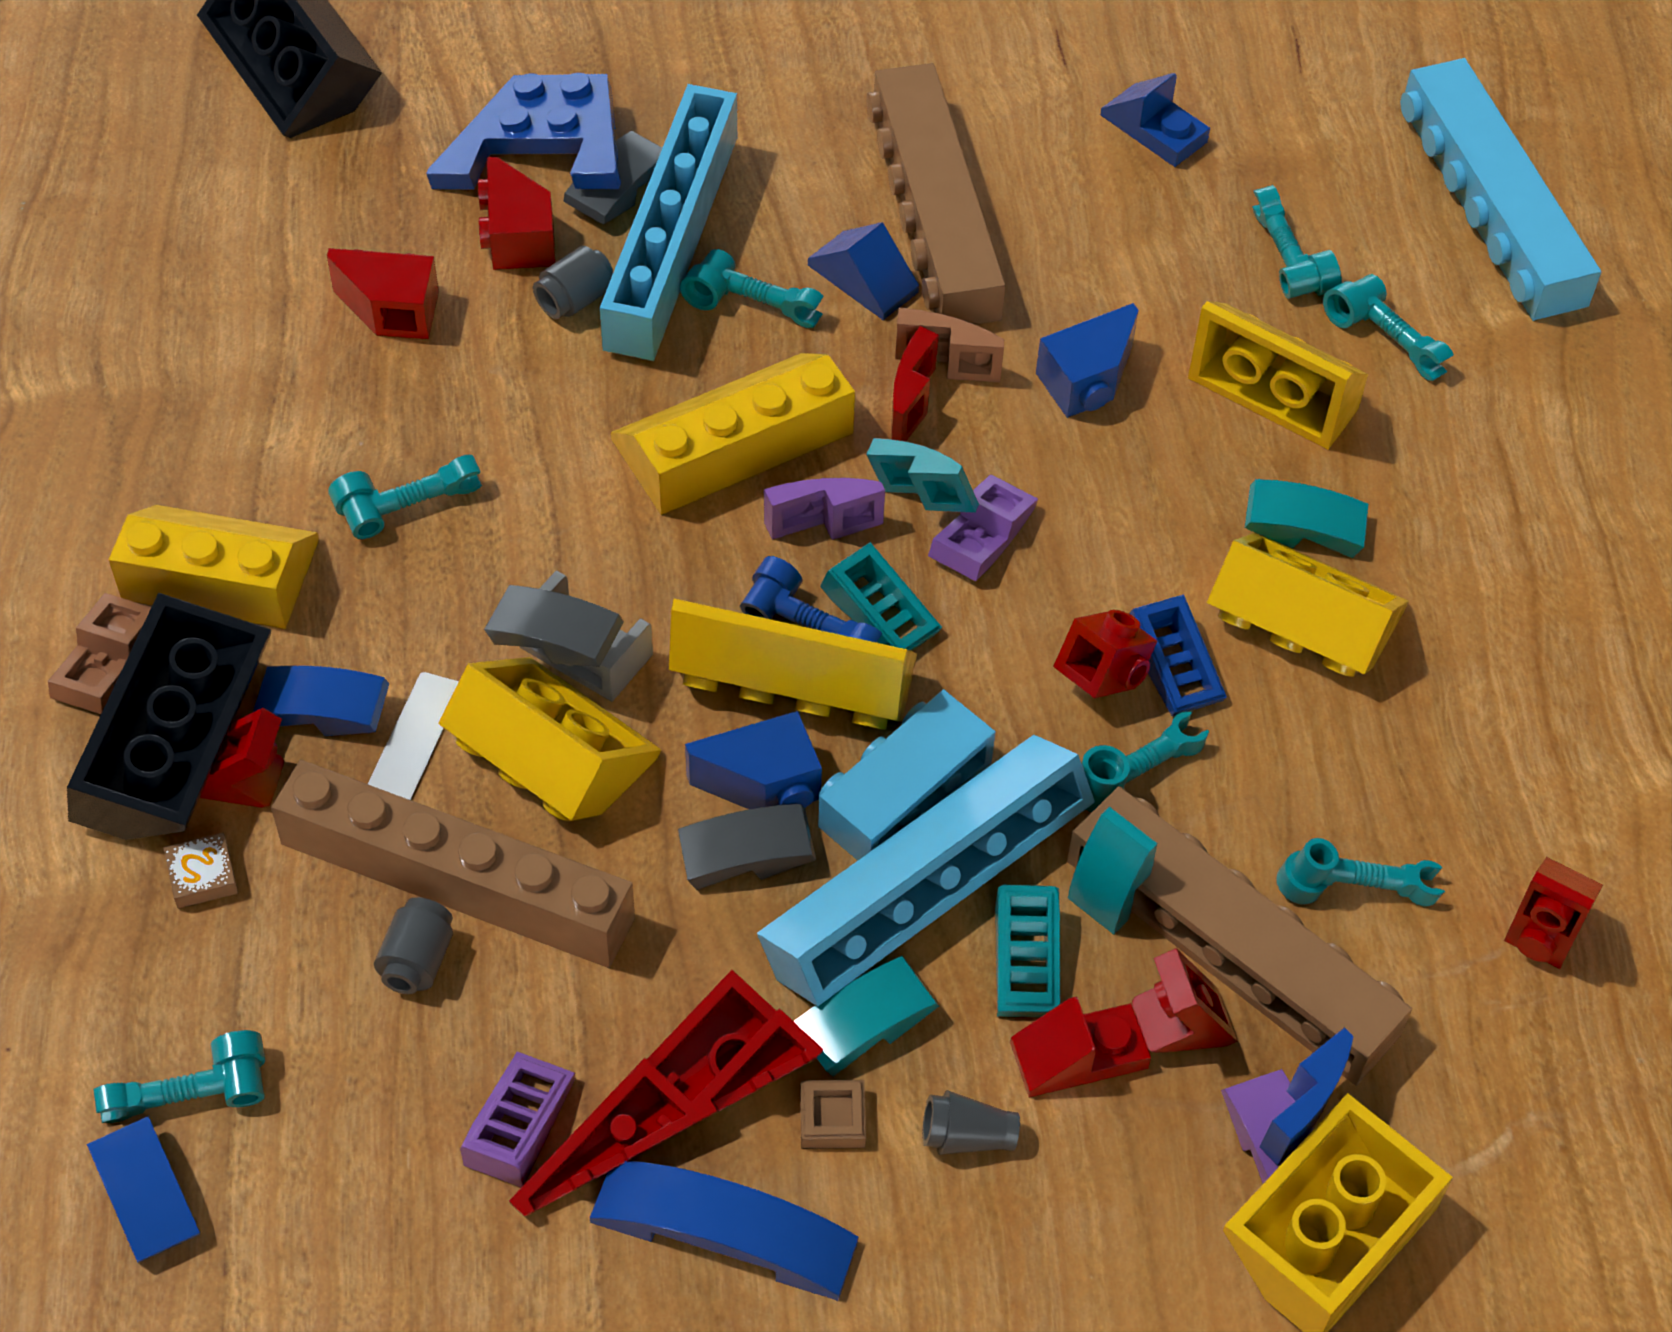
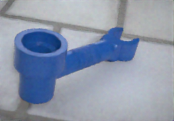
[740,556,883,643]

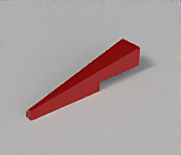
[509,970,824,1217]

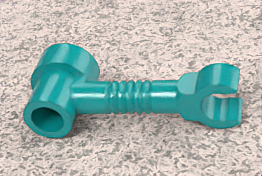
[1252,185,1342,299]
[680,249,824,328]
[1323,274,1454,381]
[328,455,482,539]
[1082,712,1209,813]
[1276,838,1445,906]
[93,1030,265,1123]

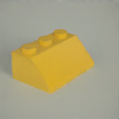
[1188,301,1368,450]
[108,505,319,629]
[1206,533,1409,677]
[438,657,662,821]
[1223,1093,1453,1332]

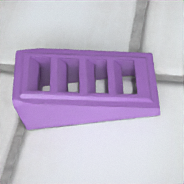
[460,1052,576,1187]

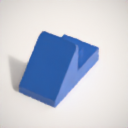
[1100,73,1210,167]

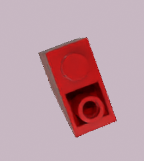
[478,157,556,270]
[327,248,439,339]
[1504,857,1603,969]

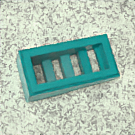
[820,542,942,651]
[995,885,1060,1018]

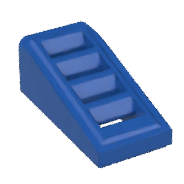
[1129,594,1227,716]

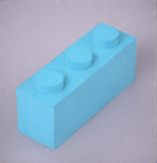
[818,689,996,861]

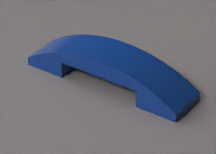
[590,1161,859,1301]

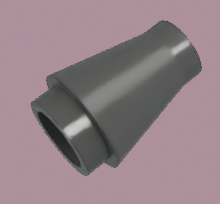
[922,1090,1020,1155]

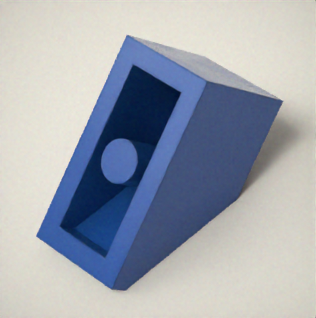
[1036,303,1139,418]
[685,711,822,810]

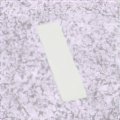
[368,672,459,800]

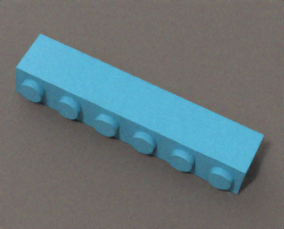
[1400,58,1602,321]
[600,84,738,361]
[757,735,1095,1006]

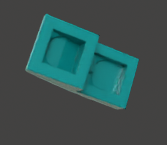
[866,438,979,513]
[1244,479,1369,558]
[1067,807,1158,935]
[794,956,939,1077]

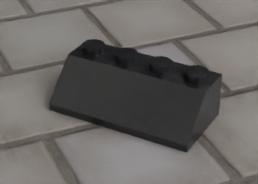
[197,0,382,138]
[67,592,271,840]

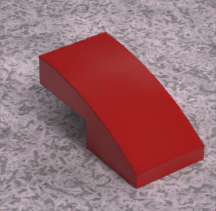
[891,326,939,442]

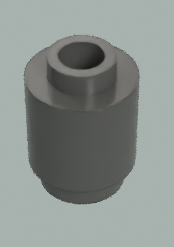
[533,246,613,319]
[374,897,453,994]

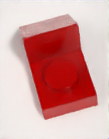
[200,708,284,808]
[1132,948,1238,1053]
[1010,996,1151,1098]

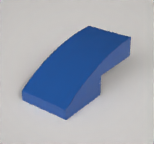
[252,666,389,736]
[1260,1027,1354,1166]
[87,1116,200,1263]

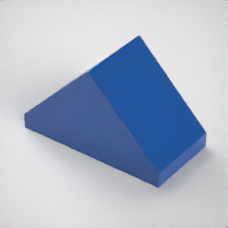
[808,222,919,320]

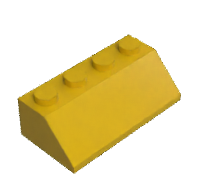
[611,353,855,515]
[669,598,917,730]

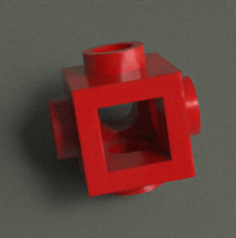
[1053,610,1158,699]

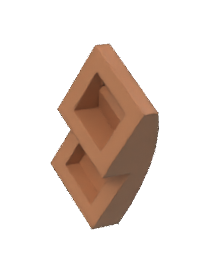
[895,308,1004,382]
[48,593,151,714]

